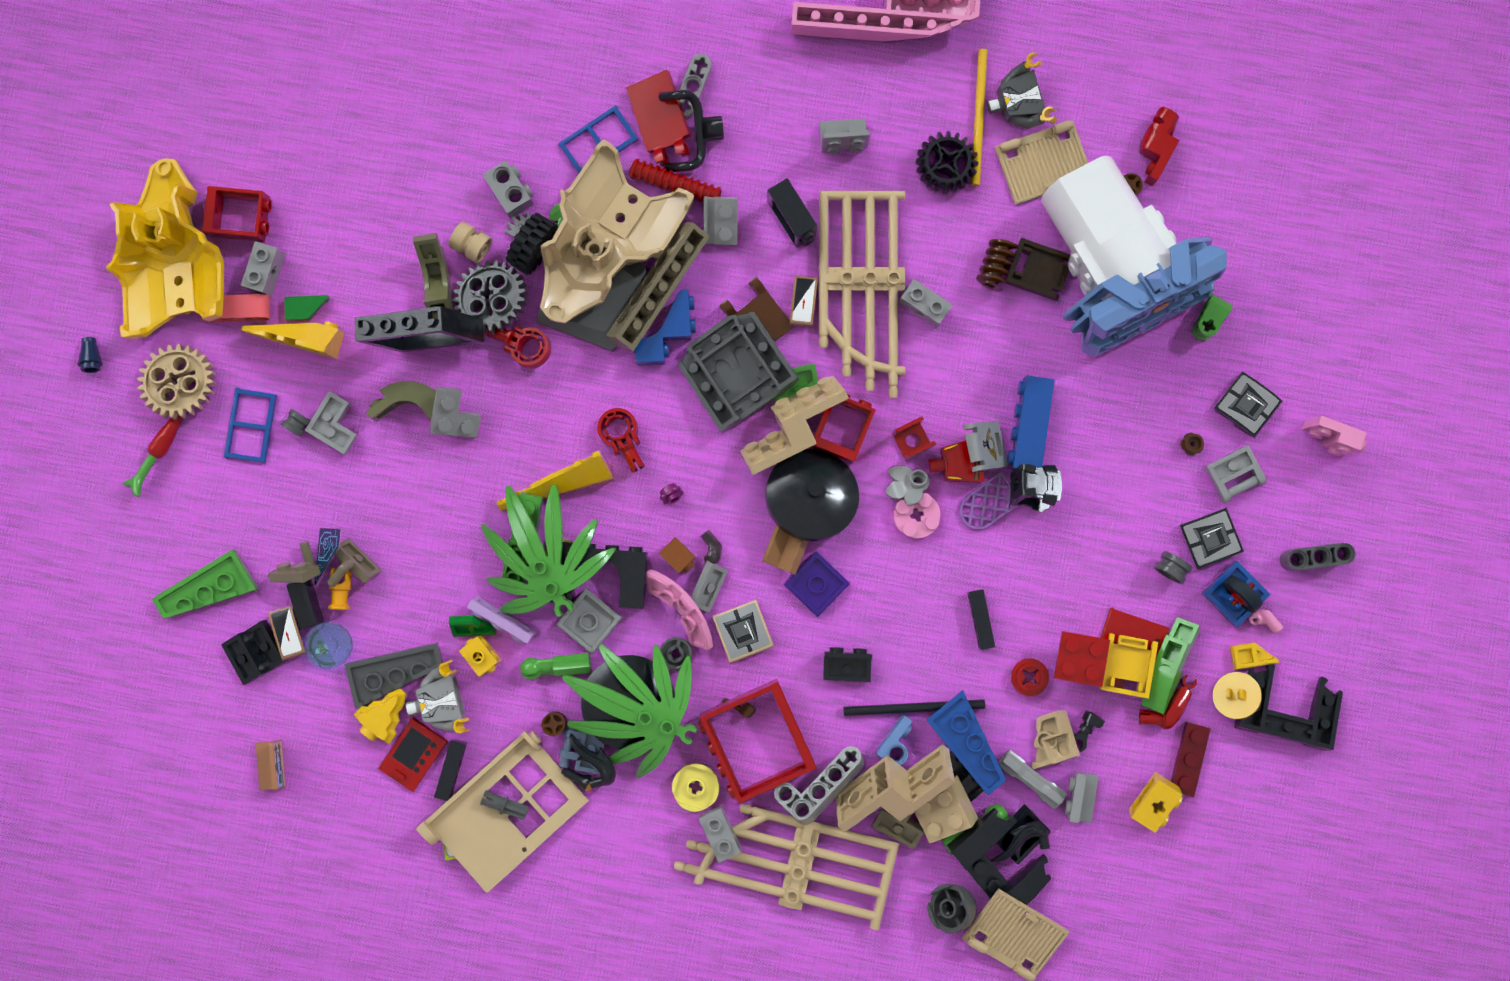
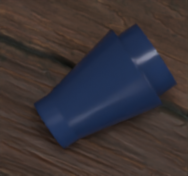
[78,337,103,373]

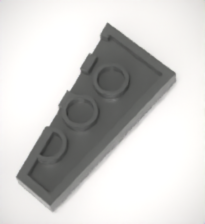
[344,642,443,709]

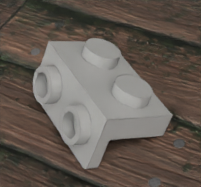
[1064,771,1099,823]

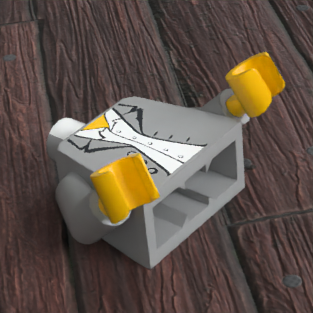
[406,660,470,734]

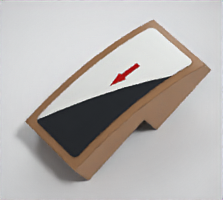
[789,276,818,327]
[268,606,306,661]

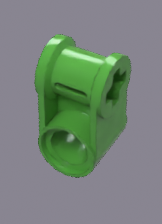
[1192,294,1233,341]

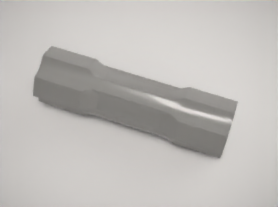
[998,749,1067,809]

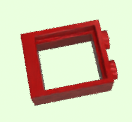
[202,186,272,242]
[812,394,876,463]

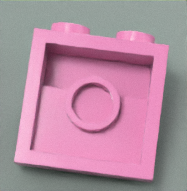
[1302,416,1367,456]

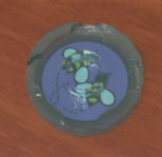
[304,622,353,669]

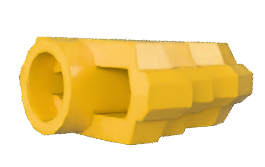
[354,688,407,744]

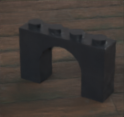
[549,542,648,609]

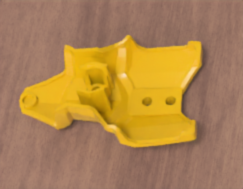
[106,158,224,340]

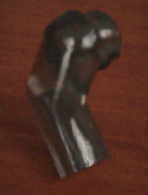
[700,530,722,564]

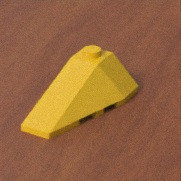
[241,321,345,359]

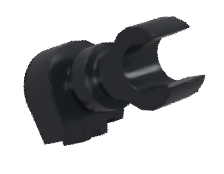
[1074,710,1105,752]

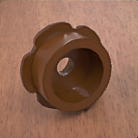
[1181,432,1204,456]

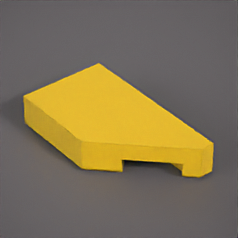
[1229,642,1279,670]

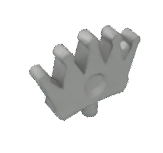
[504,212,530,237]

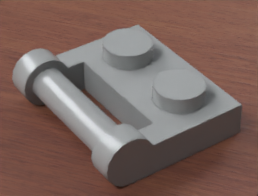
[1204,445,1267,504]

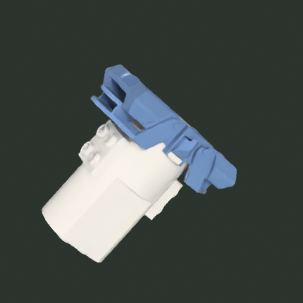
[1041,156,1227,357]

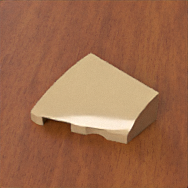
[1032,710,1080,770]

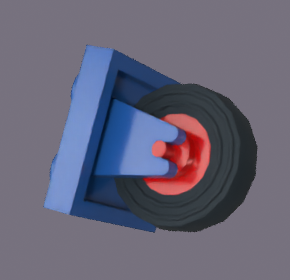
[1201,561,1271,627]

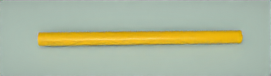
[971,49,988,186]

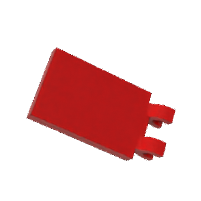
[626,70,691,166]

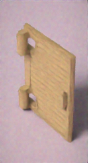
[994,120,1088,205]
[962,888,1070,981]

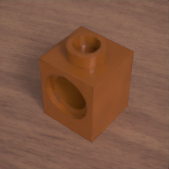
[659,537,696,574]

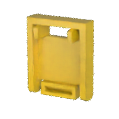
[1100,633,1158,699]

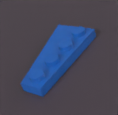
[926,690,1006,795]

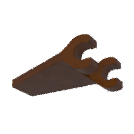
[719,276,794,341]

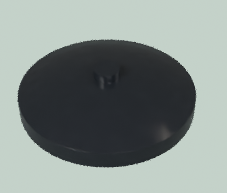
[765,449,859,542]
[581,655,675,749]

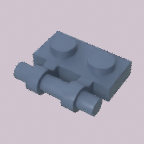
[559,719,605,775]

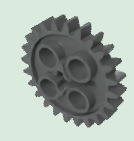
[452,260,528,334]

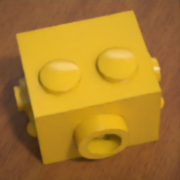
[459,635,502,677]

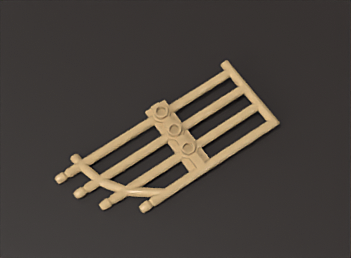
[819,191,905,398]
[674,804,899,930]

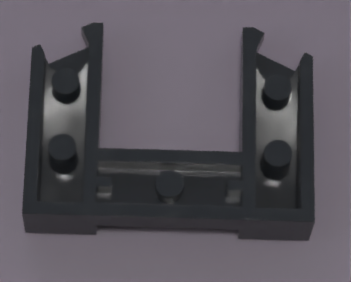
[1234,664,1343,751]
[947,808,1051,905]

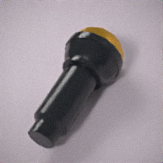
[561,767,594,791]

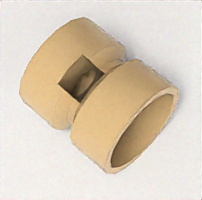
[448,221,493,264]

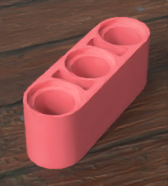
[202,294,270,322]

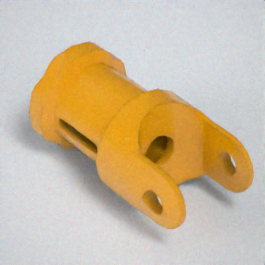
[328,568,351,610]

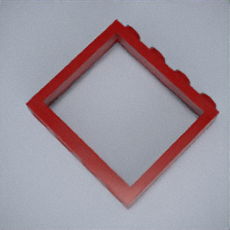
[698,679,817,804]

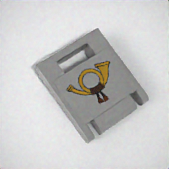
[963,421,1008,472]

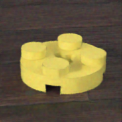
[672,763,720,812]

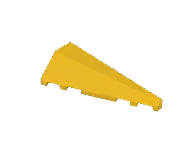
[496,451,614,511]

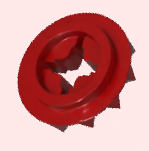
[1011,658,1049,696]

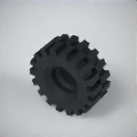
[506,213,558,275]

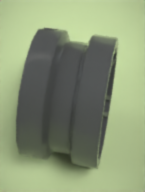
[1154,551,1193,584]
[660,637,693,671]

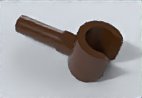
[722,698,756,718]

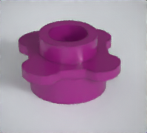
[660,483,684,504]

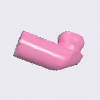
[1248,609,1283,634]

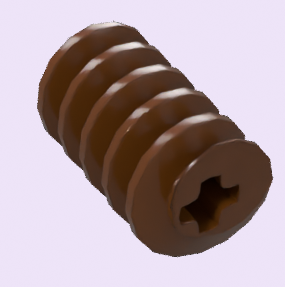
[976,239,1019,291]

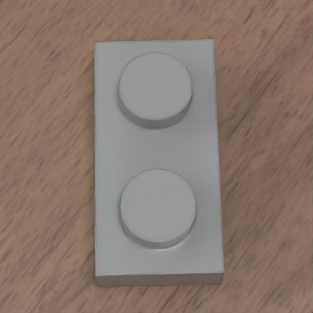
[691,561,728,613]

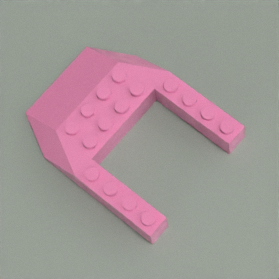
[791,0,980,42]

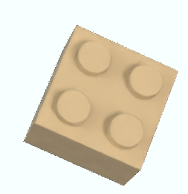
[914,775,978,843]

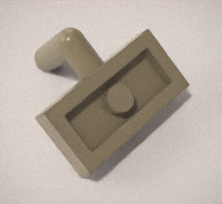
[327,538,382,587]
[268,541,320,583]
[872,808,924,849]

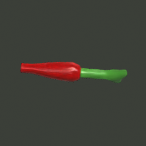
[122,412,187,497]

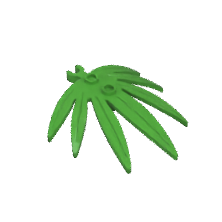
[481,485,616,617]
[563,644,697,778]

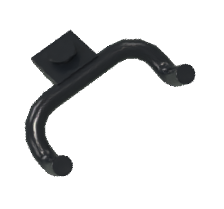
[658,90,724,172]

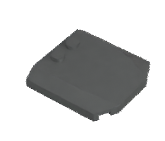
[536,262,647,352]
[678,312,799,433]

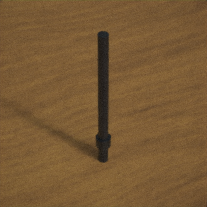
[843,699,985,716]

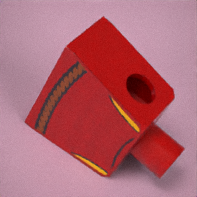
[928,440,985,483]

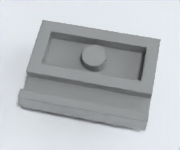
[704,197,738,245]

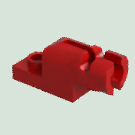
[1139,106,1179,186]

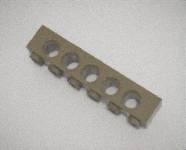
[606,222,710,351]

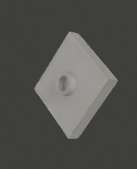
[556,588,623,654]

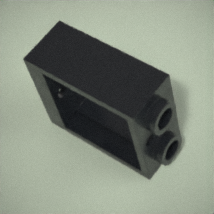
[767,178,817,248]

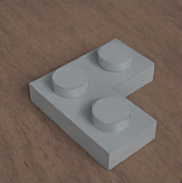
[429,387,481,438]
[305,391,359,455]

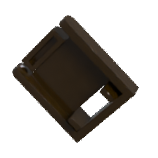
[1006,238,1070,301]

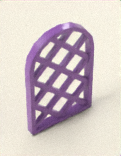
[959,472,1016,530]

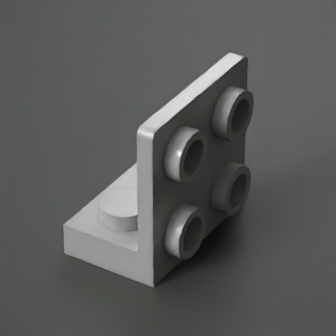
[819,118,870,154]

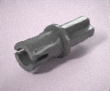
[480,790,529,820]

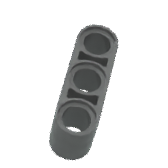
[1280,543,1356,570]

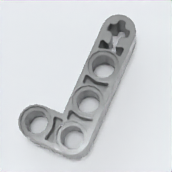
[774,746,865,825]

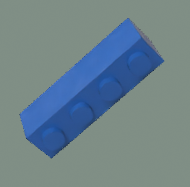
[1007,375,1055,470]

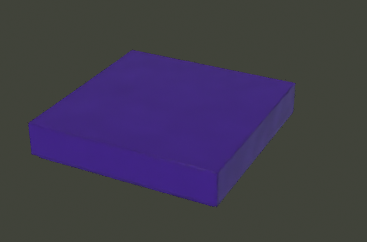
[784,551,850,617]

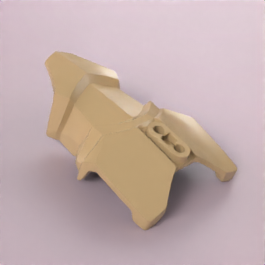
[540,140,694,324]

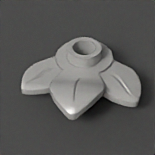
[885,466,930,506]

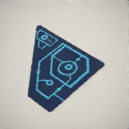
[315,528,341,585]

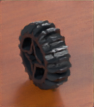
[915,131,978,194]

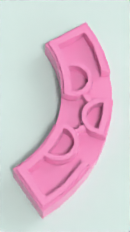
[645,569,713,650]

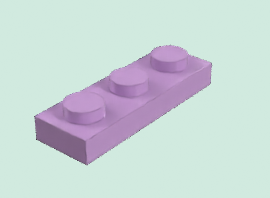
[467,596,537,644]

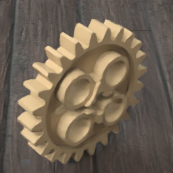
[137,344,217,419]

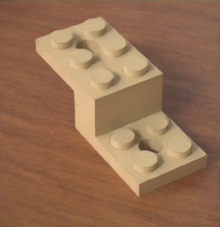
[740,376,849,475]
[836,744,955,832]

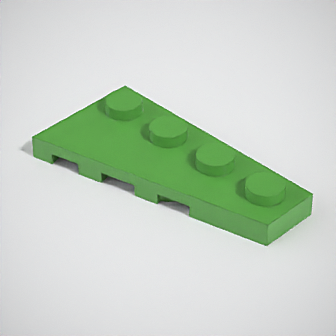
[152,550,259,619]

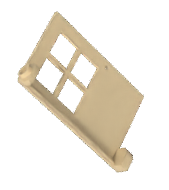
[416,731,589,893]

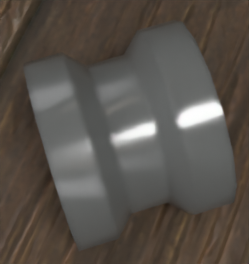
[281,409,311,437]

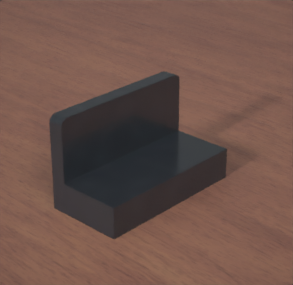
[286,579,324,630]

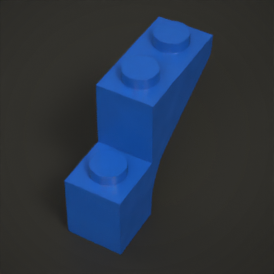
[635,289,696,366]

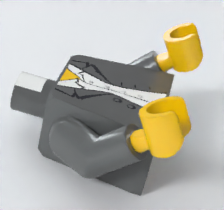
[987,52,1057,129]

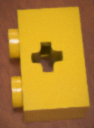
[1129,772,1183,833]

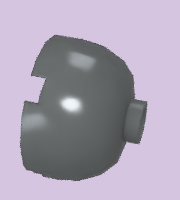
[927,883,977,934]

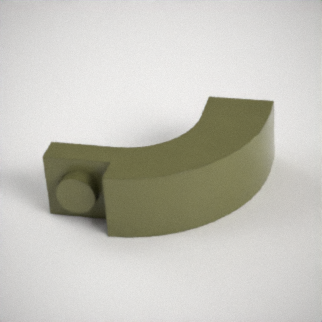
[413,233,453,319]
[366,381,436,421]

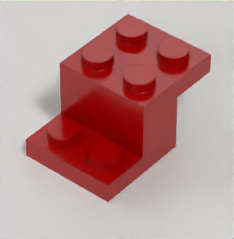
[1053,631,1125,689]

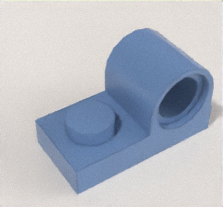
[875,714,912,765]

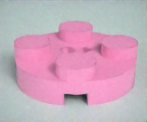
[893,493,941,539]

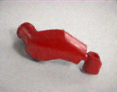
[1139,675,1197,730]

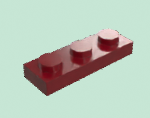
[1171,721,1211,797]

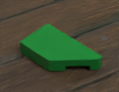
[284,295,329,321]
[449,615,497,637]

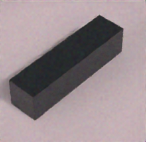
[967,589,995,650]
[434,739,467,801]

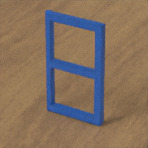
[558,105,638,174]
[224,388,277,463]

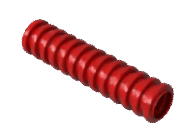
[629,158,722,202]

